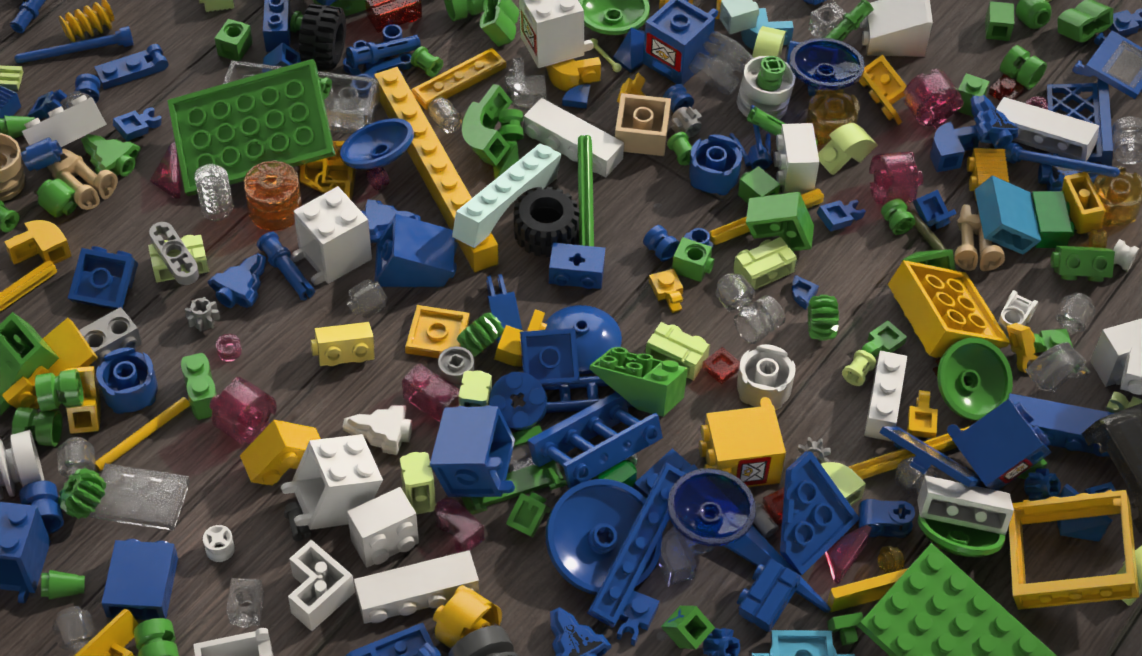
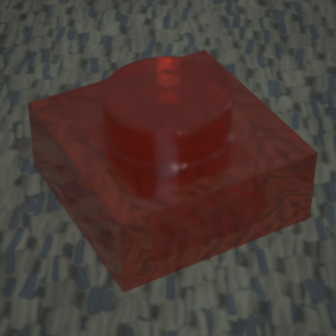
[988,74,1024,101]
[702,347,740,384]
[762,487,785,525]

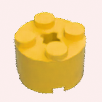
[433,585,502,648]

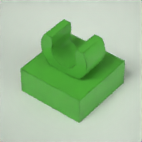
[827,612,863,646]

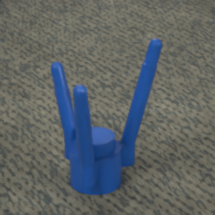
[729,105,773,170]

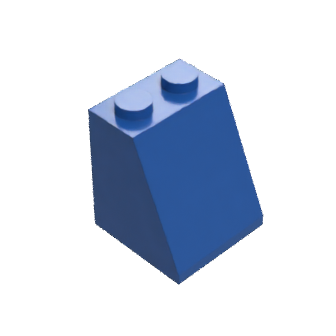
[374,214,457,287]

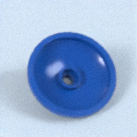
[340,118,414,170]
[545,305,622,374]

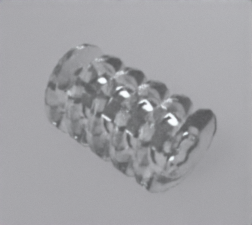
[194,164,234,221]

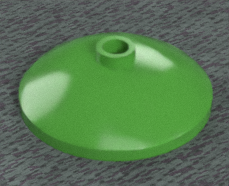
[579,0,650,35]
[937,338,1013,421]
[918,513,1005,557]

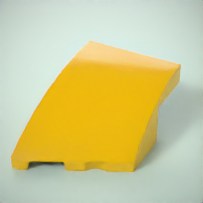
[299,141,356,200]

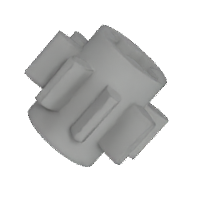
[671,106,702,138]
[185,297,220,332]
[796,437,831,464]

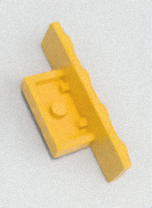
[842,47,910,125]
[74,609,138,656]

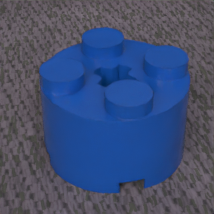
[689,135,742,196]
[96,347,158,414]
[489,372,547,430]

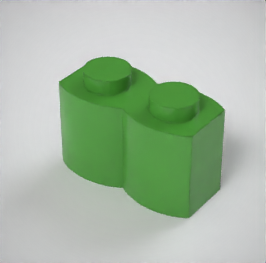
[480,0,519,47]
[1058,0,1113,42]
[181,353,219,420]

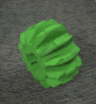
[807,295,839,341]
[457,313,504,356]
[58,468,107,519]

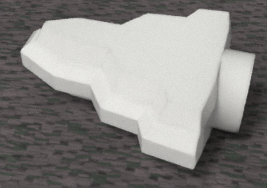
[343,405,412,455]

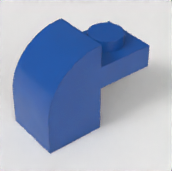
[930,122,979,172]

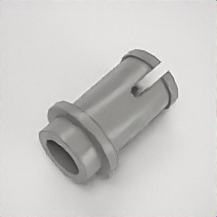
[744,501,779,539]

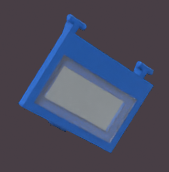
[1072,31,1142,99]
[879,426,983,487]

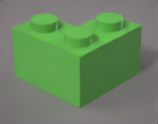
[746,192,814,251]

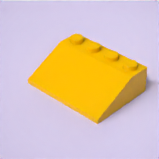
[888,260,1010,358]

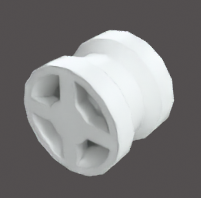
[1113,239,1139,271]
[203,525,235,562]

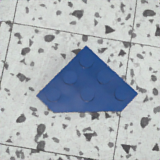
[780,451,860,575]

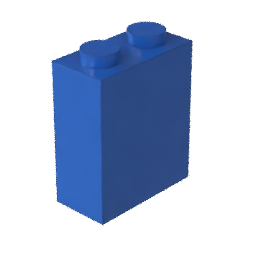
[102,539,178,620]

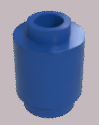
[21,137,63,171]

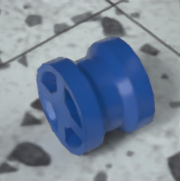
[74,74,101,103]
[663,84,694,113]

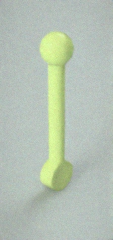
[590,38,622,72]

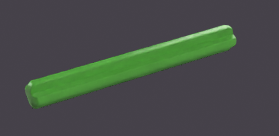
[578,135,594,247]

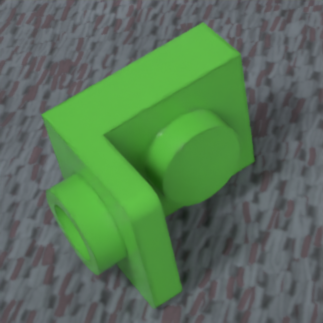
[506,492,552,538]

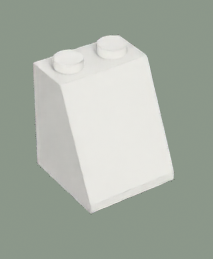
[860,0,933,57]

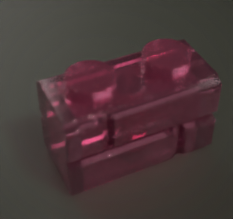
[402,363,460,422]

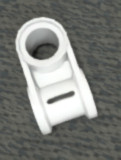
[998,290,1038,339]

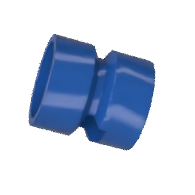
[19,480,64,534]

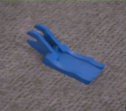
[486,274,523,345]

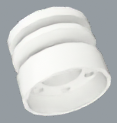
[736,56,796,120]
[0,430,44,500]

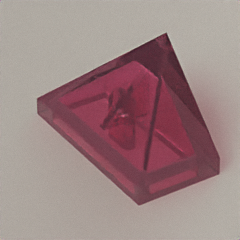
[150,143,181,199]
[825,525,872,584]

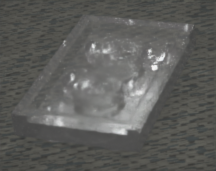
[89,463,190,531]

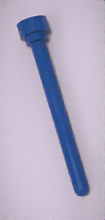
[14,26,134,64]
[1003,142,1120,177]

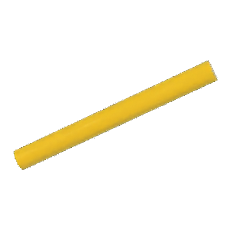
[93,397,190,472]

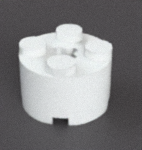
[737,345,795,410]

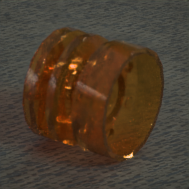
[244,161,302,231]

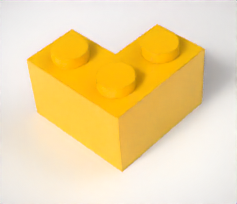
[240,420,321,486]

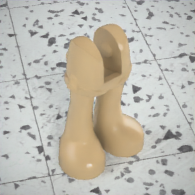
[47,148,118,210]
[954,204,1005,271]

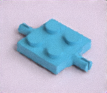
[751,630,855,656]

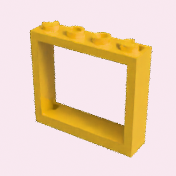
[1009,490,1139,610]

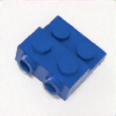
[68,246,138,310]

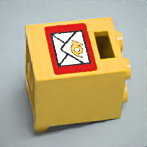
[699,397,786,491]

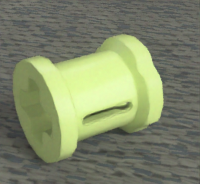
[842,350,877,386]

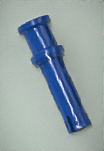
[346,35,421,69]
[257,231,315,301]

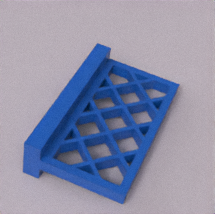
[1047,78,1113,166]

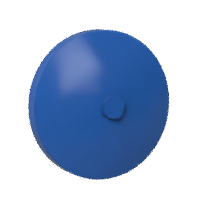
[545,479,662,595]

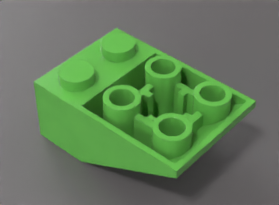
[0,312,59,415]
[589,347,688,417]

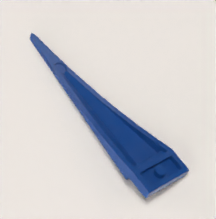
[633,448,831,613]

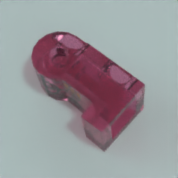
[435,498,485,553]

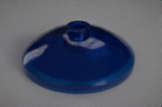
[789,38,865,91]
[667,468,756,547]

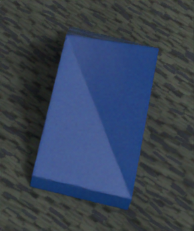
[613,27,645,73]
[1057,484,1113,541]

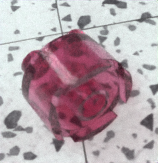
[903,69,964,128]
[869,151,923,205]
[209,377,277,444]

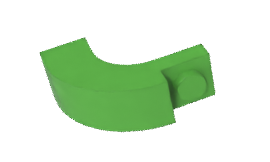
[462,84,513,166]

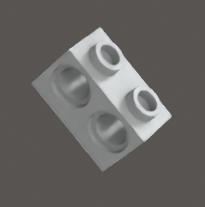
[79,307,142,370]

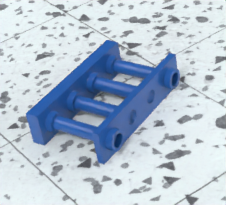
[528,392,663,488]

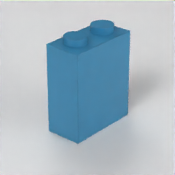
[975,175,1041,255]

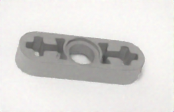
[149,222,199,285]

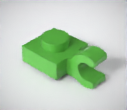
[862,320,907,364]
[1034,329,1074,359]

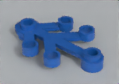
[343,24,413,97]

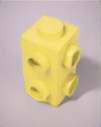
[311,322,374,366]

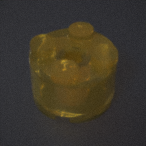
[806,87,860,145]
[1093,166,1142,227]

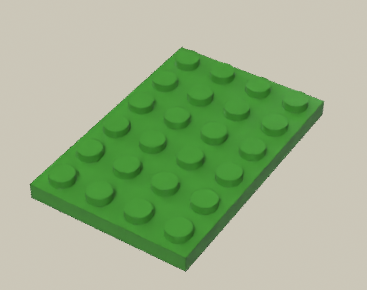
[167,59,335,196]
[857,543,1057,656]

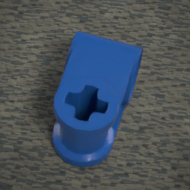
[858,499,915,538]

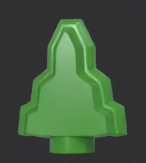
[81,134,141,177]

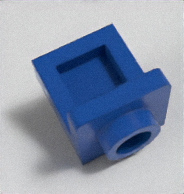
[912,190,957,229]

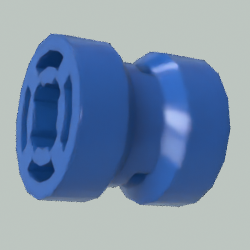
[643,225,679,262]

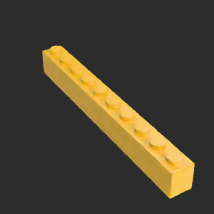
[374,67,498,273]

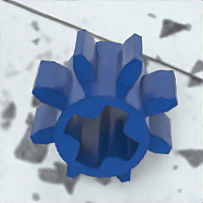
[1024,469,1061,500]
[703,628,740,656]

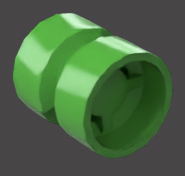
[444,0,484,21]
[1000,45,1047,90]
[35,369,84,411]
[12,407,63,447]
[133,618,179,656]

